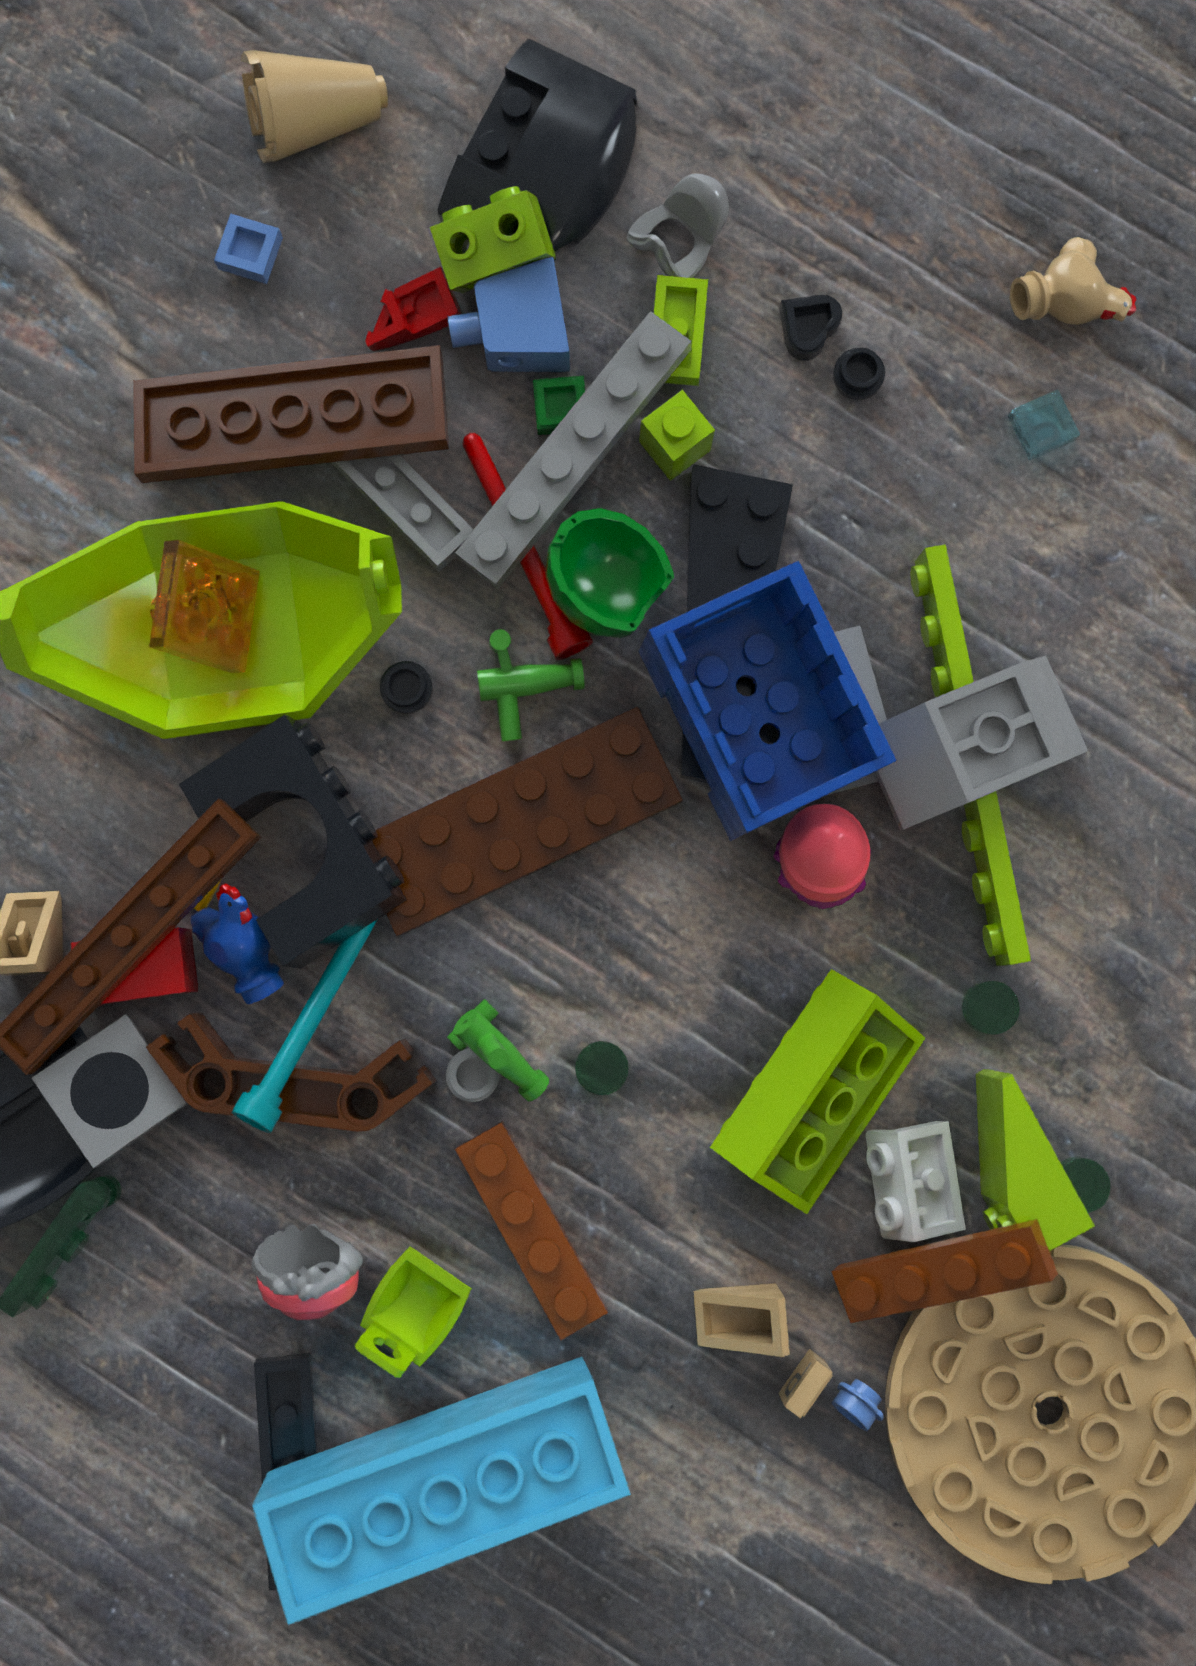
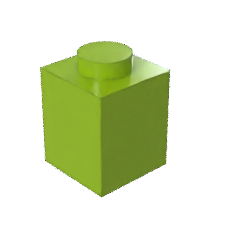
[639,390,715,481]

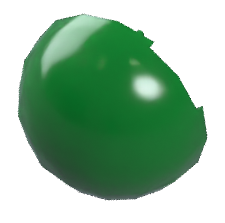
[545,508,674,638]

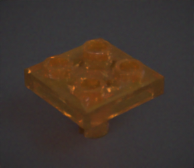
[149,540,260,673]

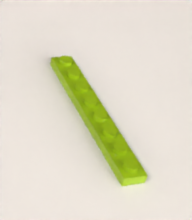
[910,544,1031,966]

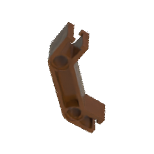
[146,1013,437,1132]

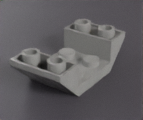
[875,656,1088,831]

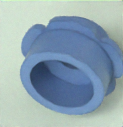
[832,1379,884,1431]

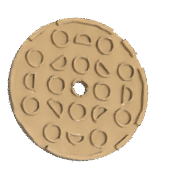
[885,1244,1196,1584]

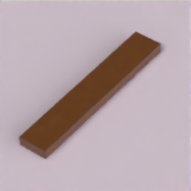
[0,798,262,1075]

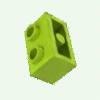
[430,186,556,293]

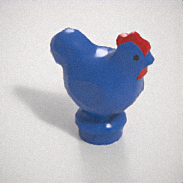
[191,883,284,1004]

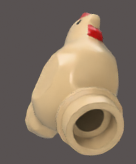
[1010,237,1137,325]

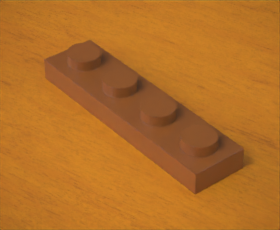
[455,1121,608,1340]
[831,1219,1058,1323]

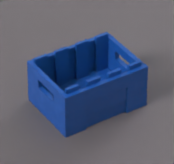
[638,560,897,841]

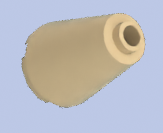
[241,50,388,163]

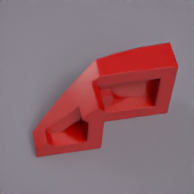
[365,267,462,351]

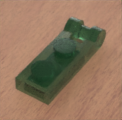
[0,1175,121,1318]

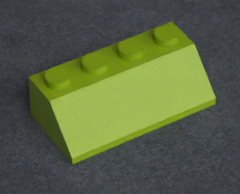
[710,969,925,1214]

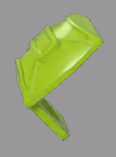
[355,1246,472,1378]

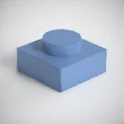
[214,213,283,284]

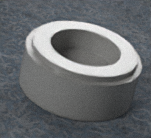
[446,1048,500,1102]

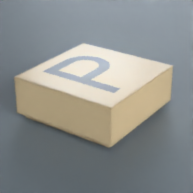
[778,1349,833,1419]

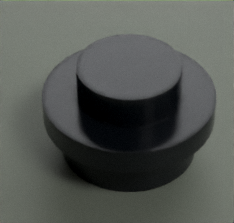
[833,348,885,400]
[380,661,433,714]

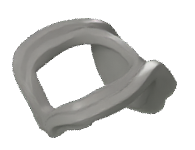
[626,174,729,278]

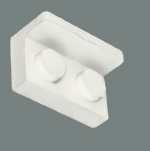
[866,1121,966,1242]

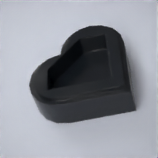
[779,295,842,361]

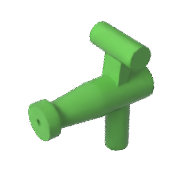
[477,629,585,741]
[447,999,549,1102]

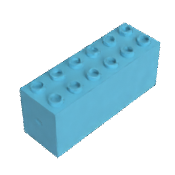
[252,1356,631,1625]

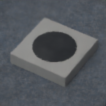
[32,1014,188,1168]

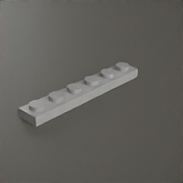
[455,311,691,589]

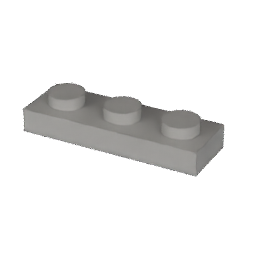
[332,455,474,572]

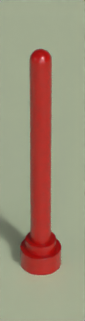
[462,433,593,660]

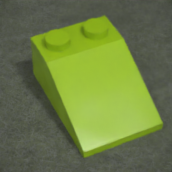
[976,1069,1095,1251]

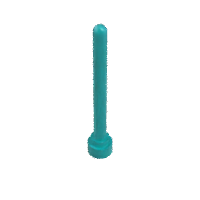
[231,919,378,1133]

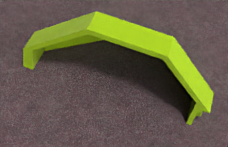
[0,501,402,739]

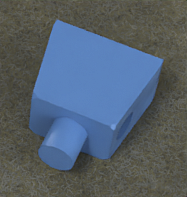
[448,257,570,372]

